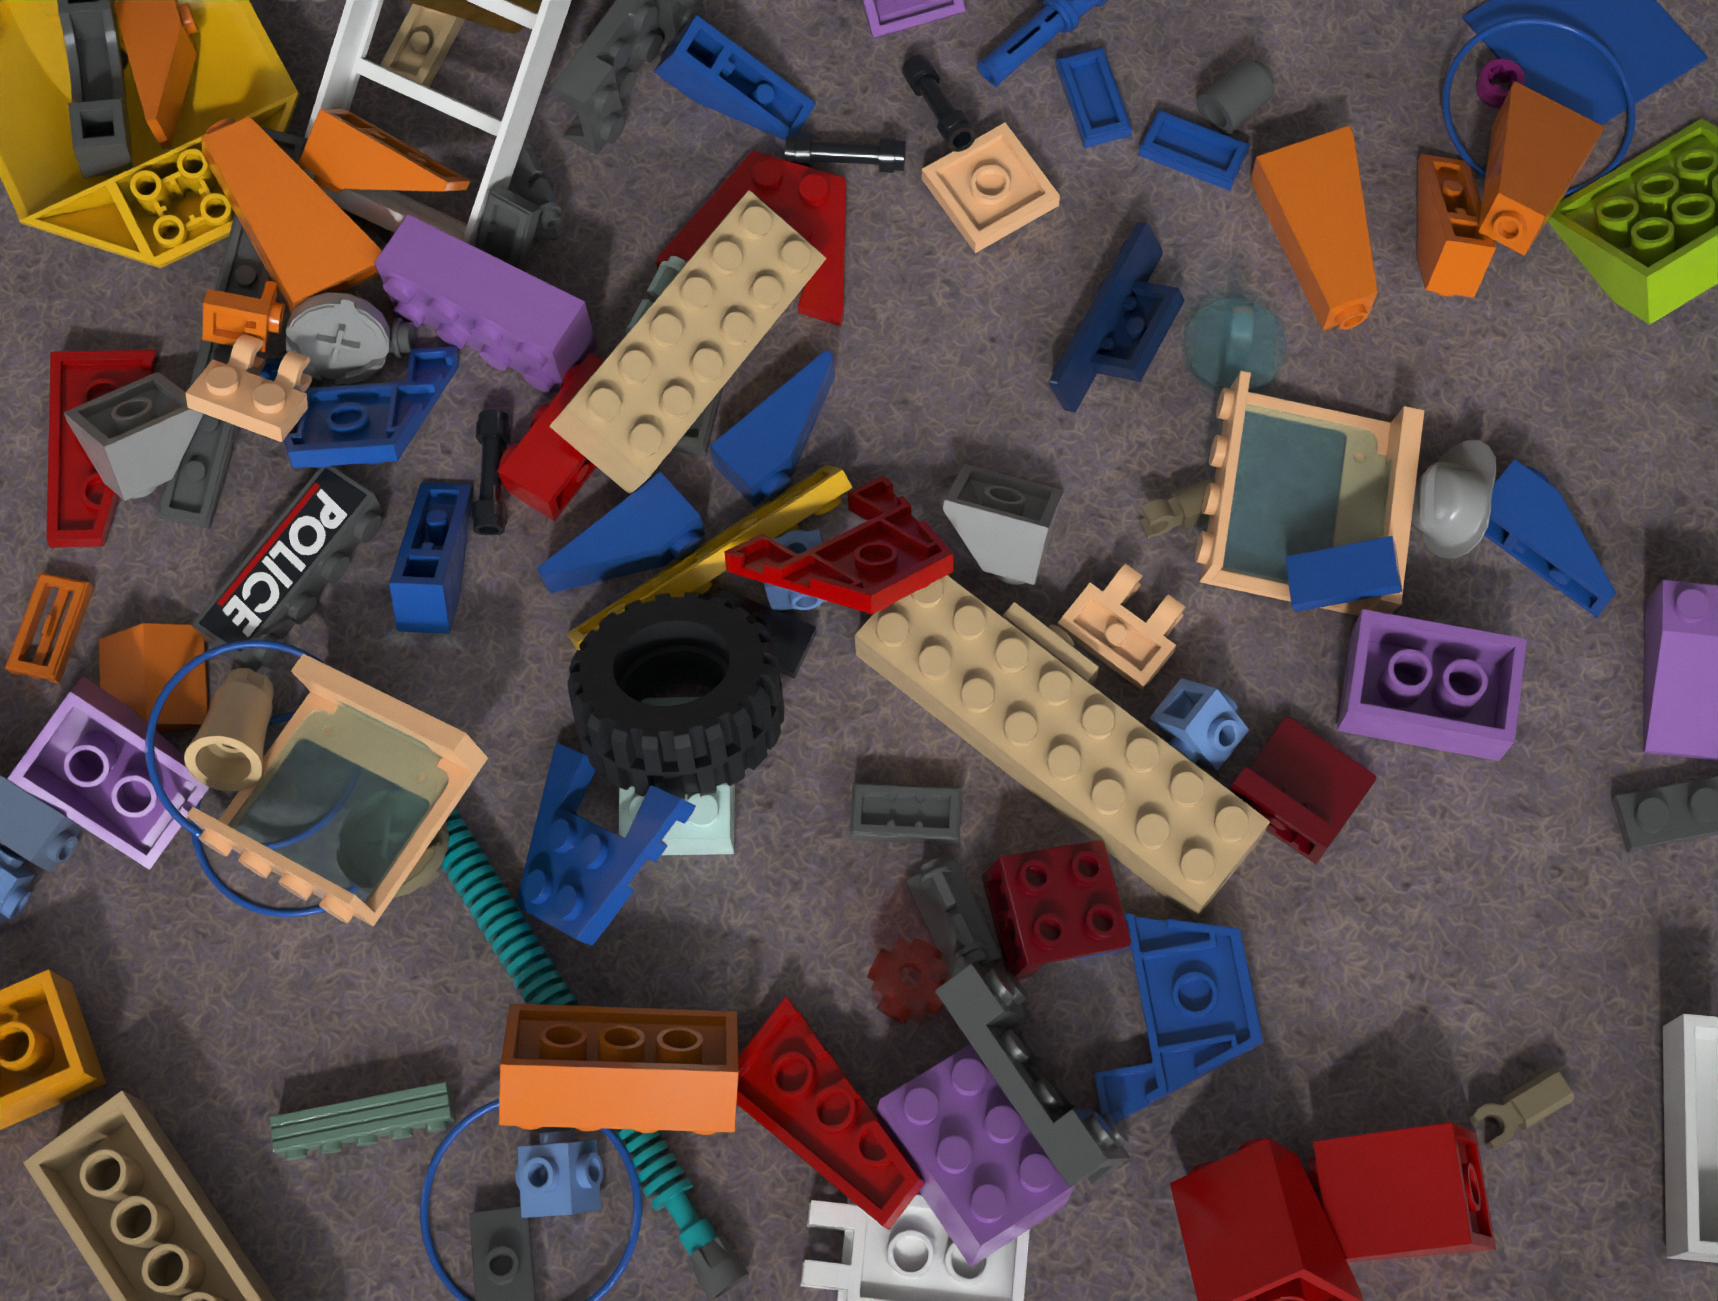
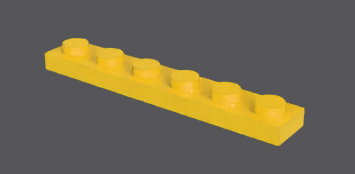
[566,464,853,650]

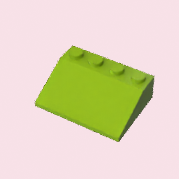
[1547,118,1718,325]

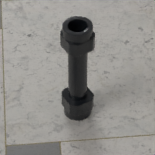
[902,55,976,152]
[785,133,906,173]
[472,410,511,535]

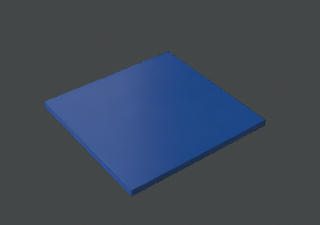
[1463,0,1708,125]

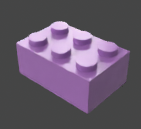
[1337,609,1527,761]
[875,1044,1076,1267]

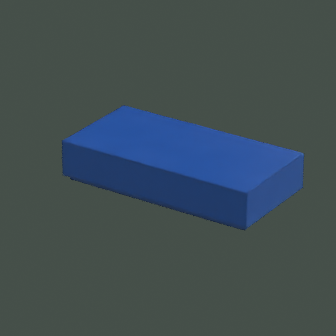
[1055,47,1132,148]
[1138,109,1250,191]
[1285,536,1402,612]

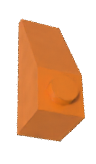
[113,0,199,149]
[298,109,470,193]
[1417,154,1496,298]

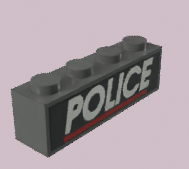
[192,466,384,672]

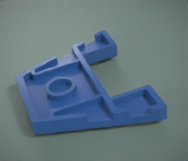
[261,346,459,468]
[516,742,696,946]
[1074,913,1263,1122]

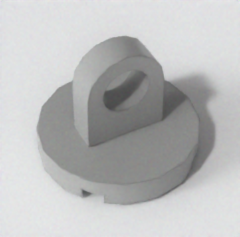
[286,287,390,385]

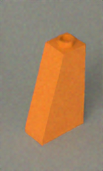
[1478,81,1605,256]
[201,116,382,314]
[1250,125,1378,331]

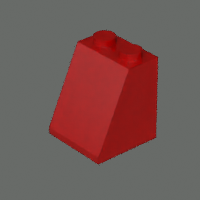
[1308,1122,1496,1263]
[1170,1137,1363,1301]

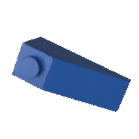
[654,15,816,141]
[710,349,835,507]
[1484,459,1616,618]
[537,472,705,593]
[389,482,473,634]

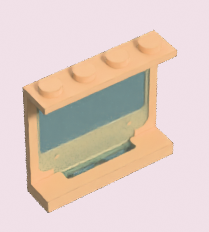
[1195,371,1424,616]
[186,654,488,927]

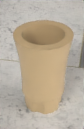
[184,668,274,791]

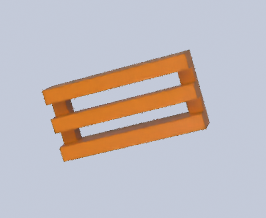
[5,572,94,684]

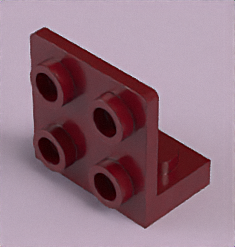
[1230,717,1376,865]
[982,840,1131,980]

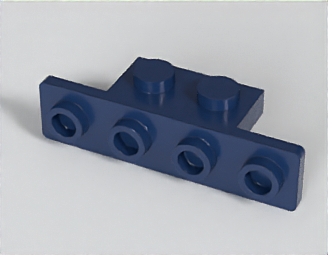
[1049,222,1185,413]

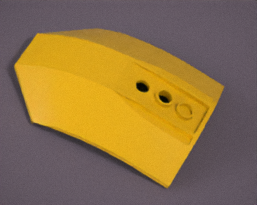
[0,0,300,269]

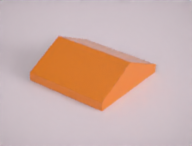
[98,623,209,733]

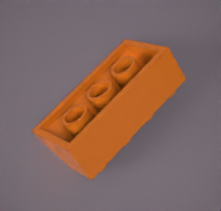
[499,1003,738,1135]

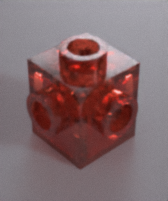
[867,938,949,1026]

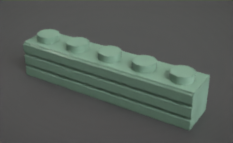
[270,1082,456,1161]

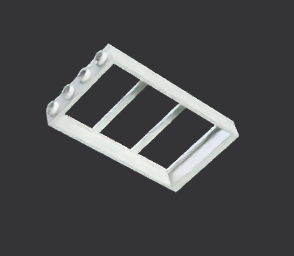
[303,0,572,247]

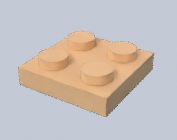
[922,122,1060,253]

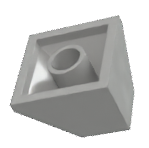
[64,372,203,501]
[943,464,1064,585]

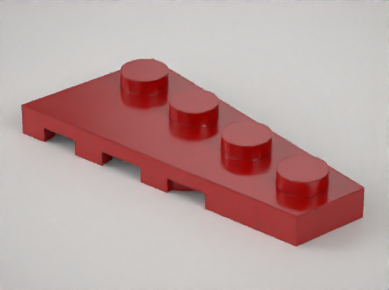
[46,350,158,548]
[736,996,925,1230]

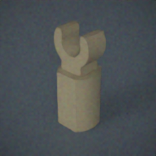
[1139,477,1234,539]
[1468,1067,1574,1150]

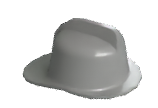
[1411,440,1496,559]

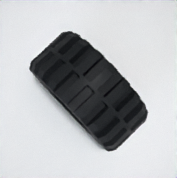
[567,592,785,799]

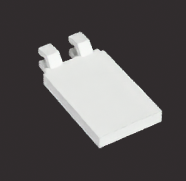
[800,1195,1030,1301]

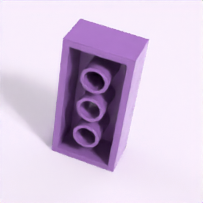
[374,214,597,393]

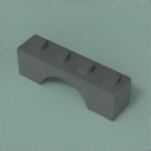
[57,0,134,178]

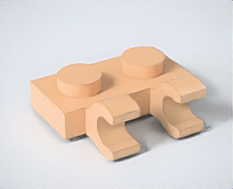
[185,333,312,442]
[1057,563,1186,692]

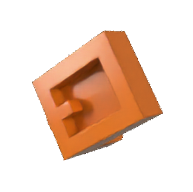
[202,280,285,352]

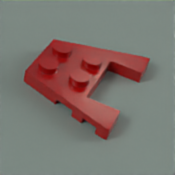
[656,151,846,326]
[724,475,954,614]

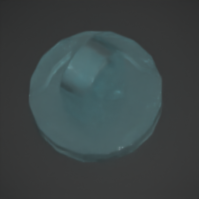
[1182,298,1287,394]

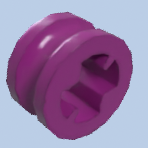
[1476,58,1525,108]

